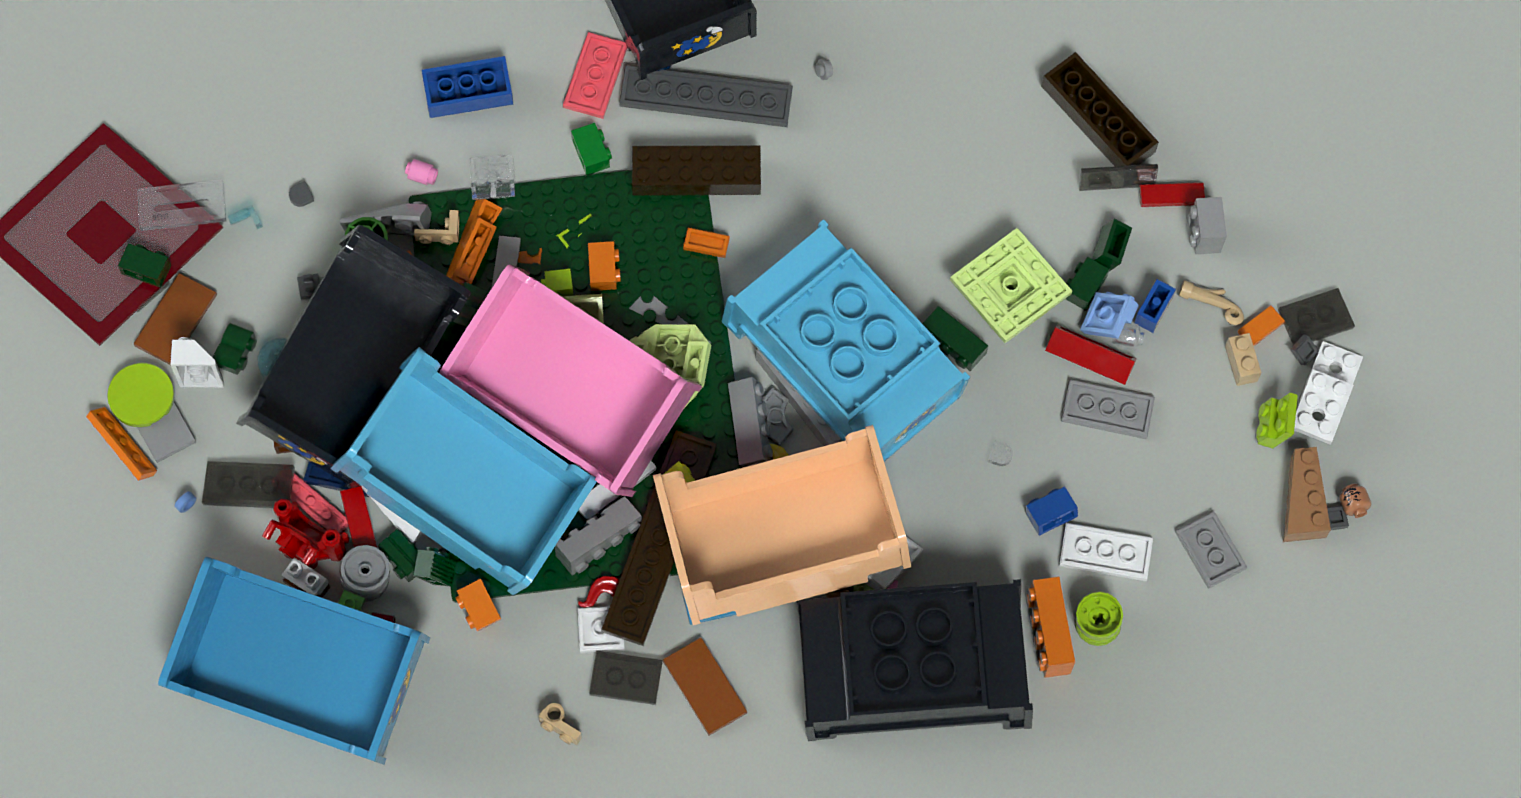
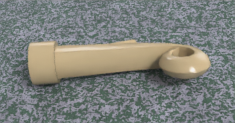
[1178,280,1244,325]

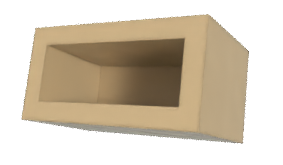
[1225,333,1262,386]

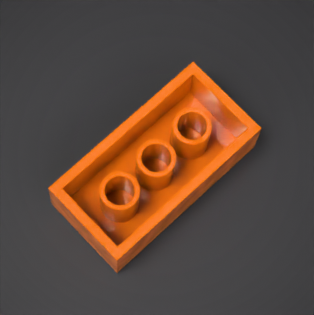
[1026,577,1075,678]

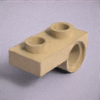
[538,703,582,745]

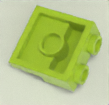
[1256,393,1298,449]

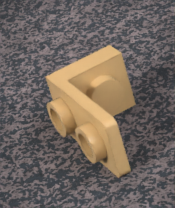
[414,210,460,244]

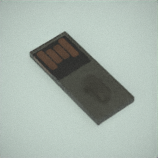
[1079,164,1158,191]

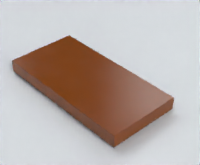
[134,273,217,365]
[663,638,747,736]

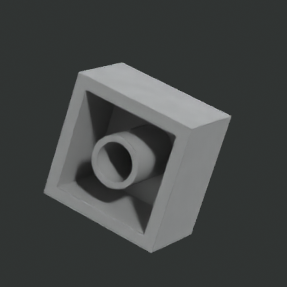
[1188,197,1227,254]

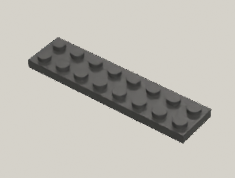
[620,65,793,127]

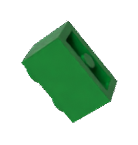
[571,123,612,175]

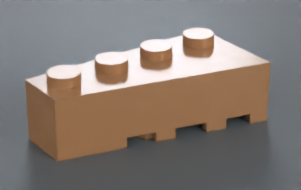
[1283,447,1331,542]

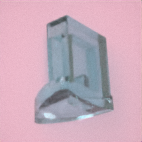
[227,205,263,229]

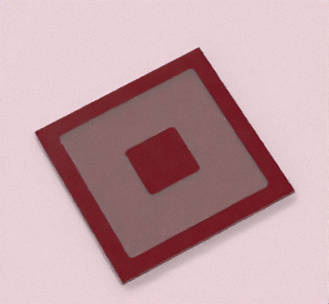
[0,123,223,346]

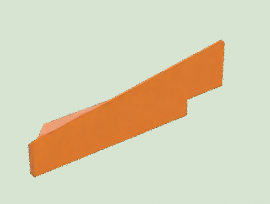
[446,199,503,285]

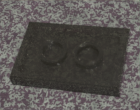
[1278,288,1355,346]
[589,651,663,705]

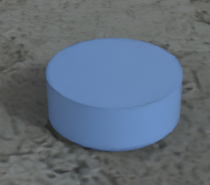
[175,491,197,513]

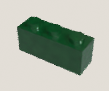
[922,306,988,371]

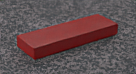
[1139,183,1205,207]
[340,486,377,548]

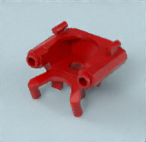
[262,499,349,569]

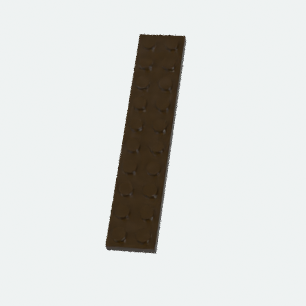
[601,430,717,646]

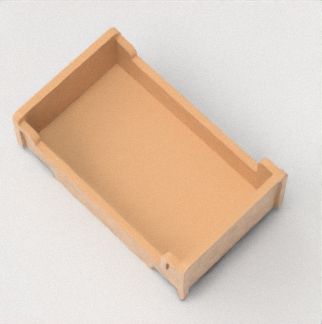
[653,425,911,625]

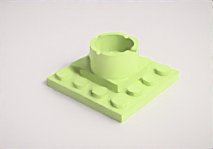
[950,228,1072,344]

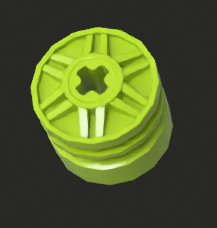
[1075,592,1123,646]

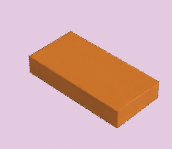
[683,228,730,258]
[1238,305,1285,346]

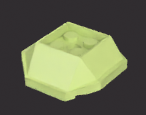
[629,324,711,407]

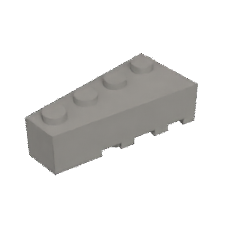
[555,496,642,575]

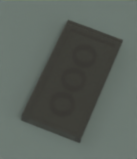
[202,461,295,508]

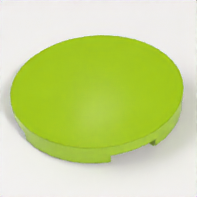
[107,363,174,427]

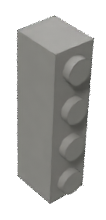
[728,377,773,468]

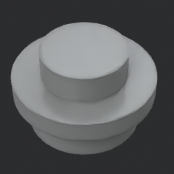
[815,59,833,80]

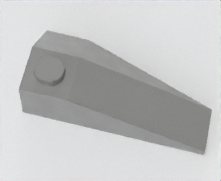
[340,202,431,236]

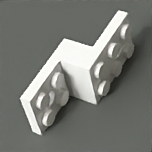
[1294,341,1363,445]

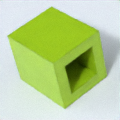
[541,269,573,296]

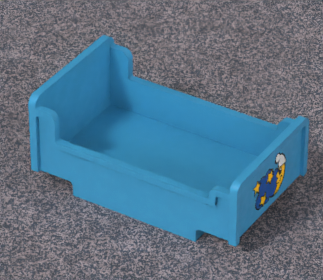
[158,557,431,765]

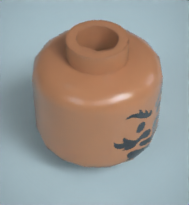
[1339,484,1372,518]

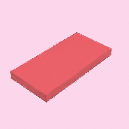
[563,32,627,119]

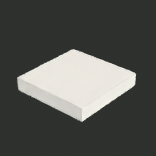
[578,606,625,653]

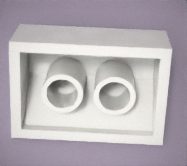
[171,337,224,388]

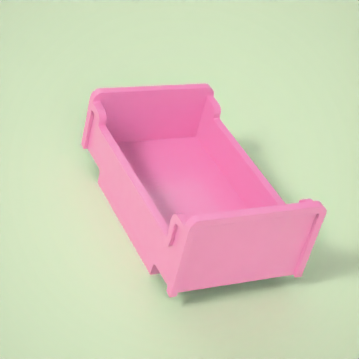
[439,264,702,497]

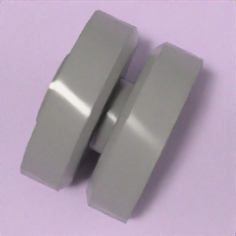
[340,545,390,602]

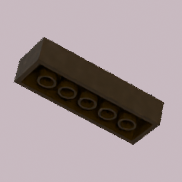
[1041,52,1159,176]
[632,145,761,195]

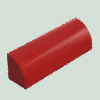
[1045,325,1137,385]

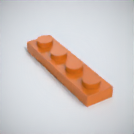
[86,407,157,481]

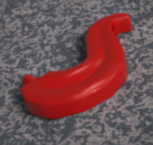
[578,576,620,608]

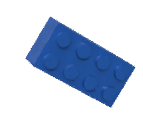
[422,56,513,118]

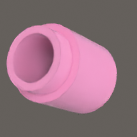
[405,159,438,185]

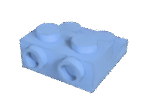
[1080,291,1139,339]

